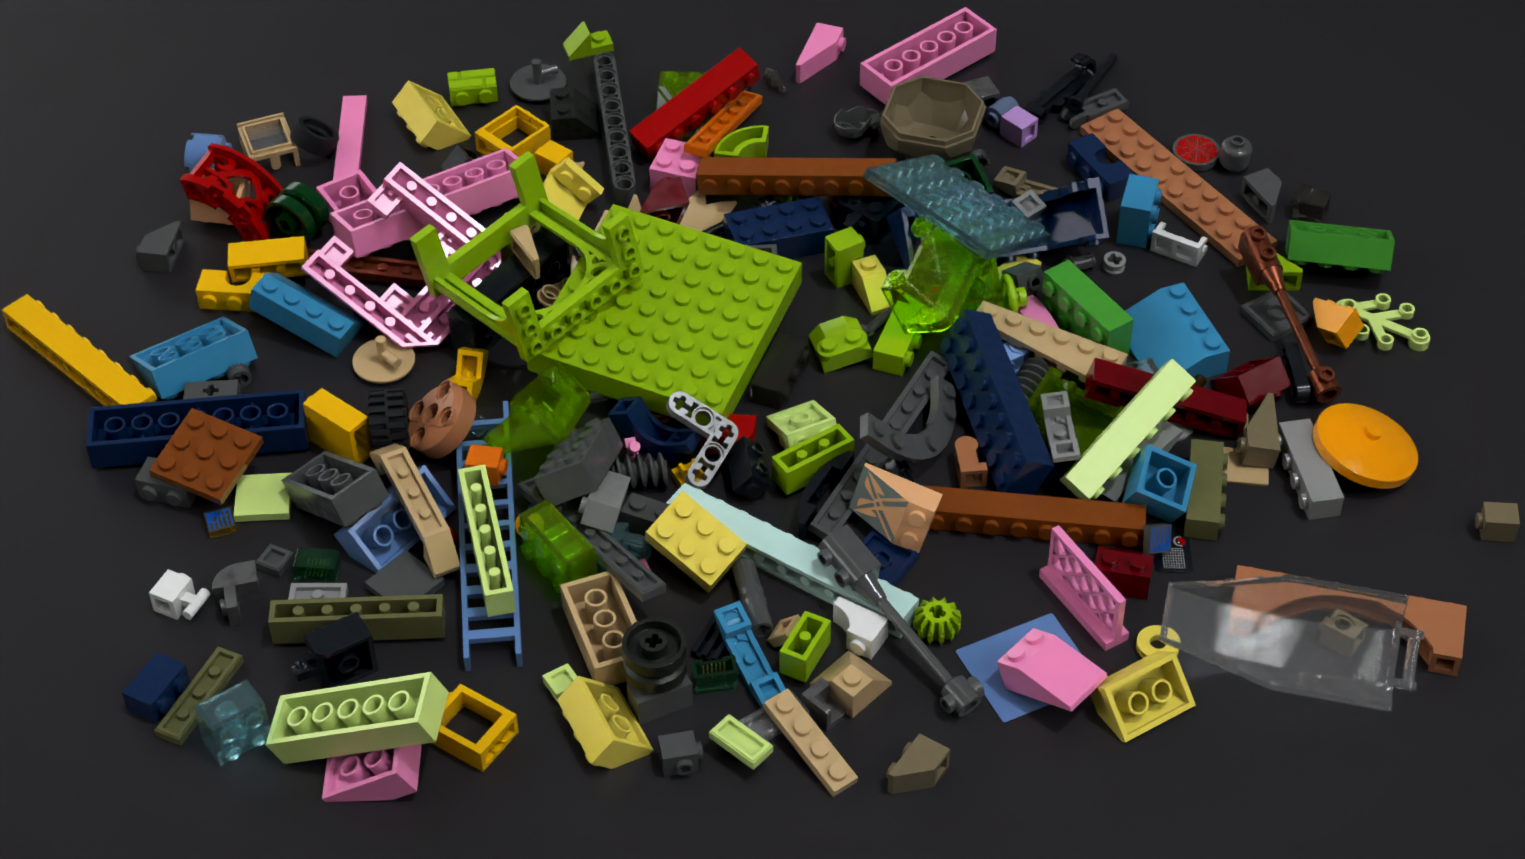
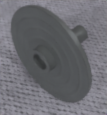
[510,59,566,102]

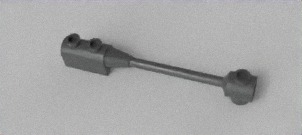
[817,524,985,717]

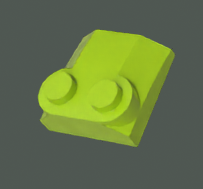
[808,316,873,374]

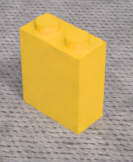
[303,388,372,464]

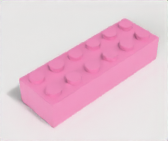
[860,7,997,105]

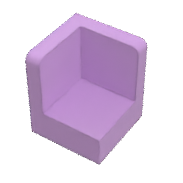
[1000,106,1039,148]

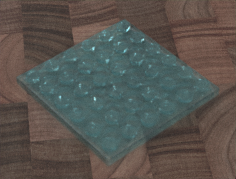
[863,154,1050,260]

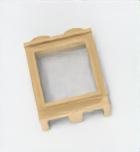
[237,112,301,170]

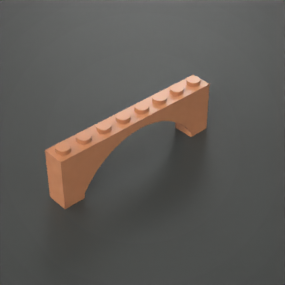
[1226,565,1467,676]

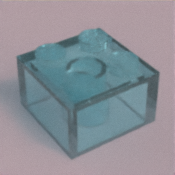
[194,679,270,766]

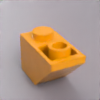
[1312,298,1364,349]

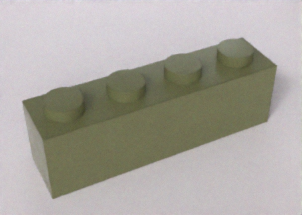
[1183,439,1228,541]

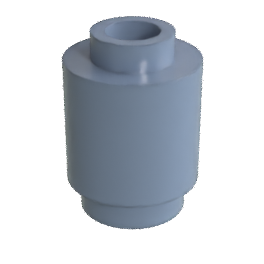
[985,96,1019,129]

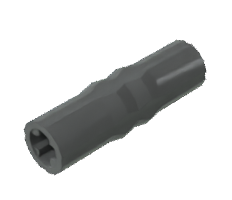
[732,558,773,639]

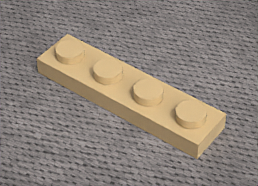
[763,688,858,797]

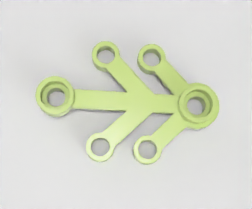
[1336,293,1430,351]

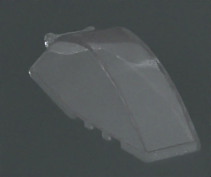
[1159,575,1424,712]

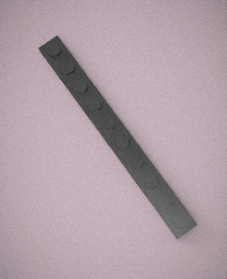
[808,350,950,539]

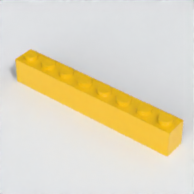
[2,294,157,406]

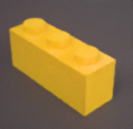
[228,236,308,283]

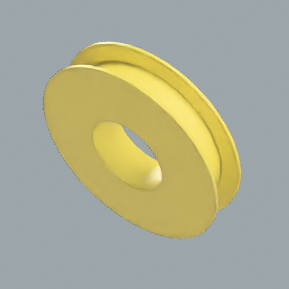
[1136,625,1180,658]

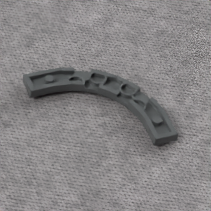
[860,375,956,464]

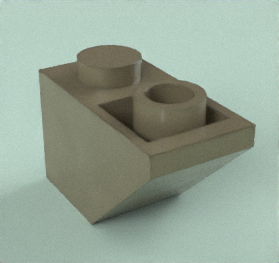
[886,733,950,794]

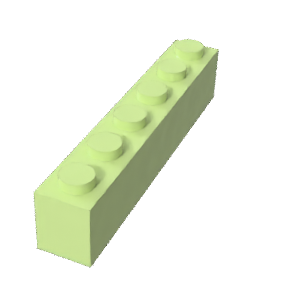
[1059,359,1196,500]
[458,464,516,617]

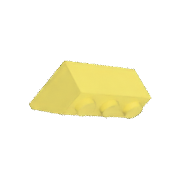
[392,80,471,150]
[1090,651,1196,743]
[557,676,654,769]

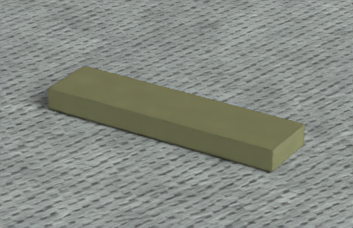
[154,646,244,746]

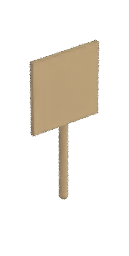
[1222,412,1269,486]

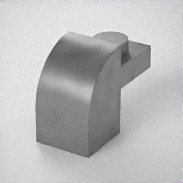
[212,560,262,626]

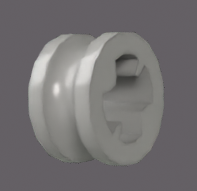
[1102,251,1126,275]

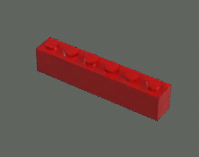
[629,47,760,161]

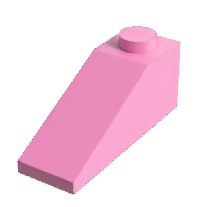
[796,23,846,84]

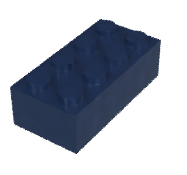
[723,197,834,259]

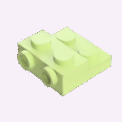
[766,400,837,450]

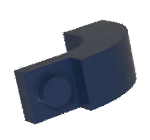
[608,397,704,462]

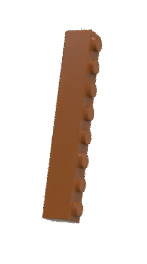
[696,157,898,197]
[925,485,1146,548]

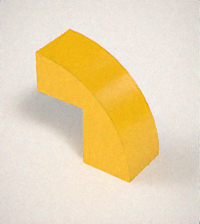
[448,347,489,402]

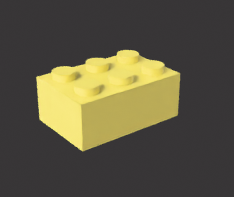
[645,491,747,593]

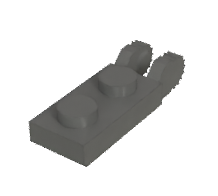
[1061,88,1129,130]

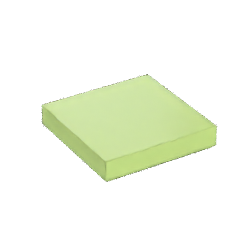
[233,473,292,522]

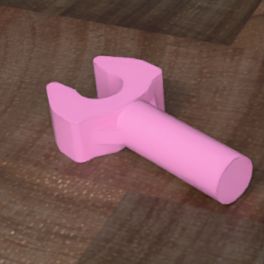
[624,437,640,462]

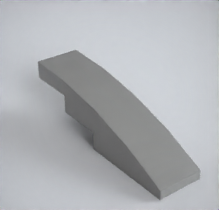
[1099,419,1184,503]

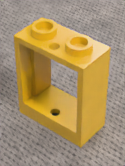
[475,105,551,157]
[432,684,519,772]

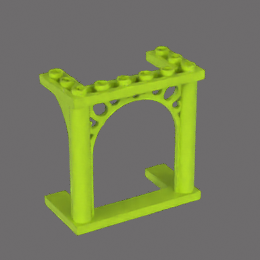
[409,151,645,363]

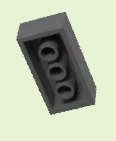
[534,417,623,508]
[281,451,389,527]

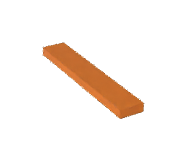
[684,90,763,157]

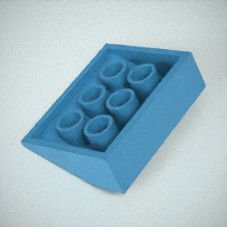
[1125,282,1230,378]
[129,316,258,400]

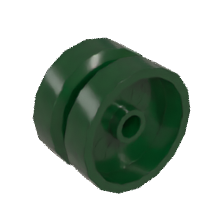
[264,182,329,244]

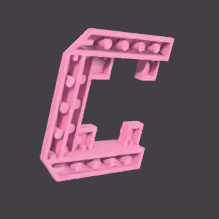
[301,162,502,348]

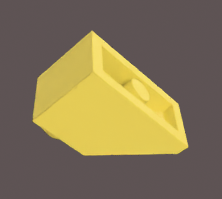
[851,255,894,316]

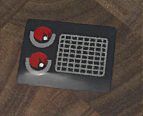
[1154,533,1193,572]

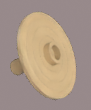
[352,335,415,383]

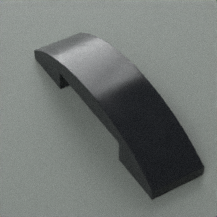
[798,450,854,541]

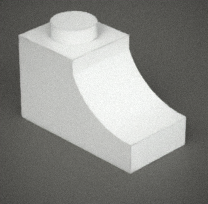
[833,596,889,660]

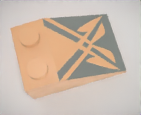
[849,463,943,553]

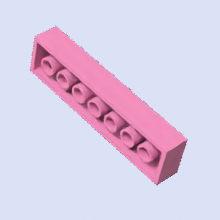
[330,148,519,258]

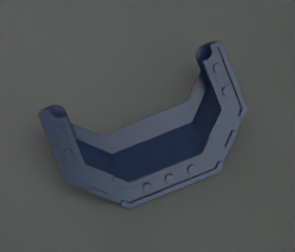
[886,177,1109,275]

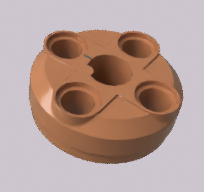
[408,379,476,459]

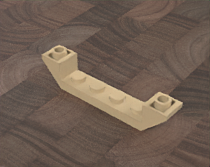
[370,444,460,578]

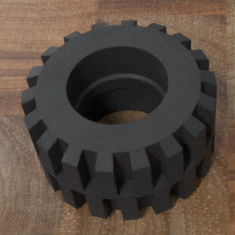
[367,387,411,452]

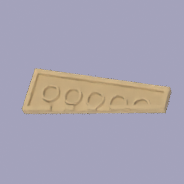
[977,300,1128,383]

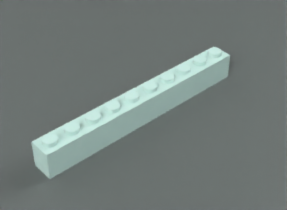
[666,483,919,639]

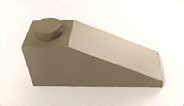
[1236,393,1281,469]

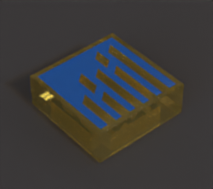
[203,506,237,539]

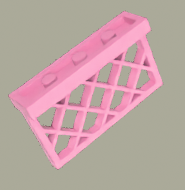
[1039,525,1129,651]

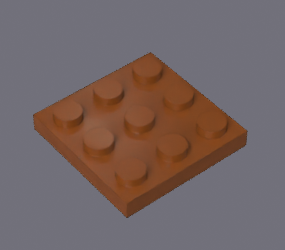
[149,408,264,505]

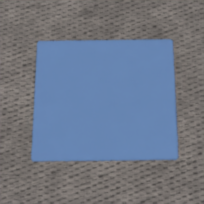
[956,613,1081,722]

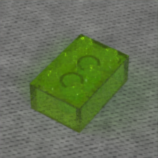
[519,499,597,594]

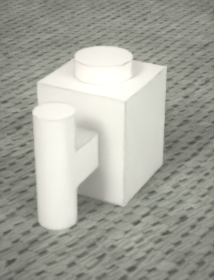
[149,569,211,620]

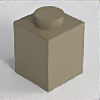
[1475,502,1520,542]

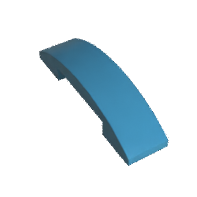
[713,601,786,709]

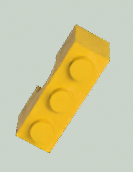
[195,269,265,312]

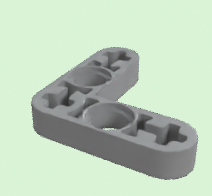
[666,391,739,490]

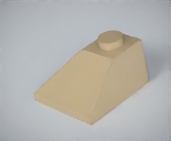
[810,650,892,718]

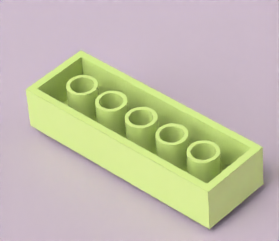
[265,672,449,764]

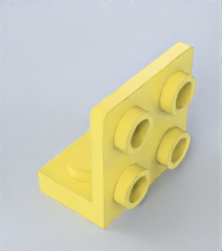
[543,157,604,221]

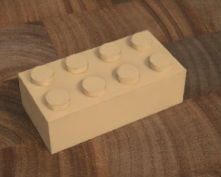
[560,571,637,685]

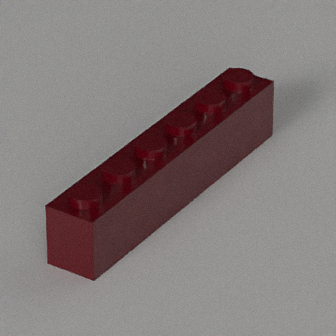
[1084,358,1247,440]

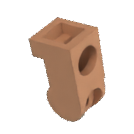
[954,436,988,489]

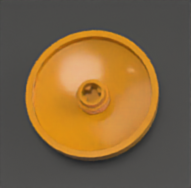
[1312,403,1418,489]

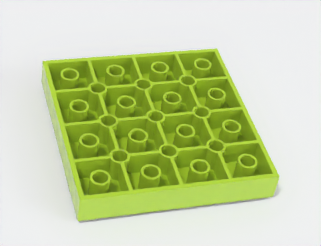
[527,204,802,426]

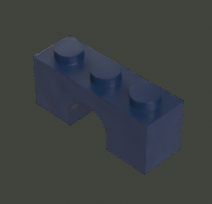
[1066,133,1133,203]

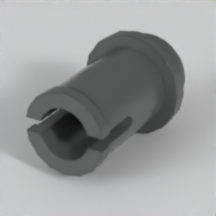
[1062,252,1096,270]

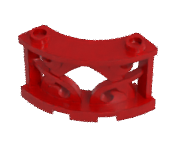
[180,143,283,241]

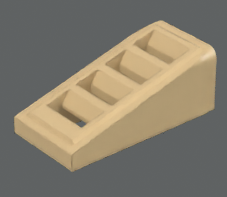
[510,225,540,279]

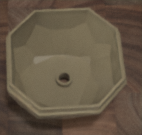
[880,76,986,166]

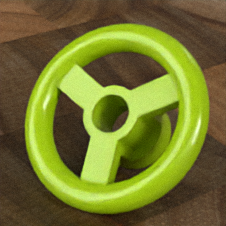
[1000,274,1028,313]

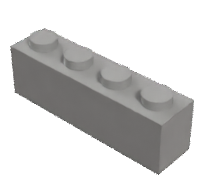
[1278,419,1344,520]

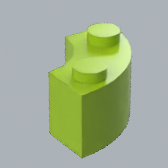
[714,125,769,157]

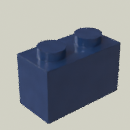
[122,652,190,723]

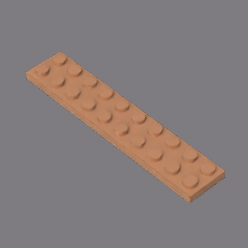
[1080,109,1277,267]

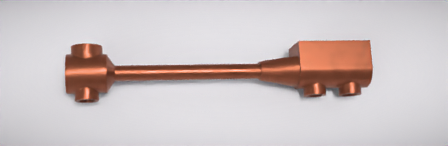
[1238,225,1342,404]

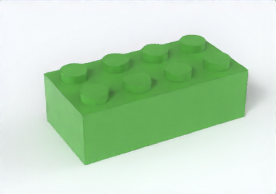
[1285,220,1395,273]
[1041,260,1134,357]

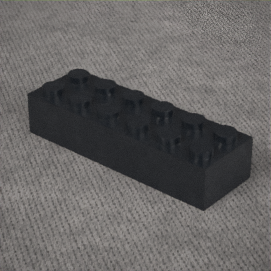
[447,227,571,352]

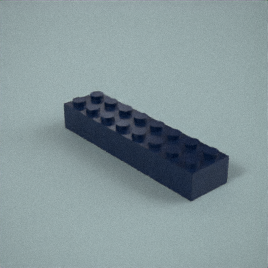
[940,309,1054,495]
[86,389,309,468]

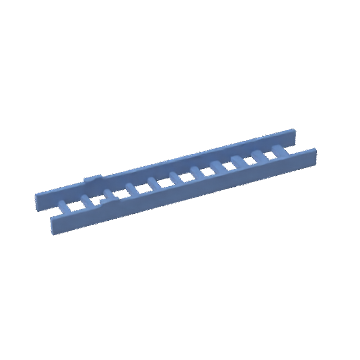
[456,401,523,671]

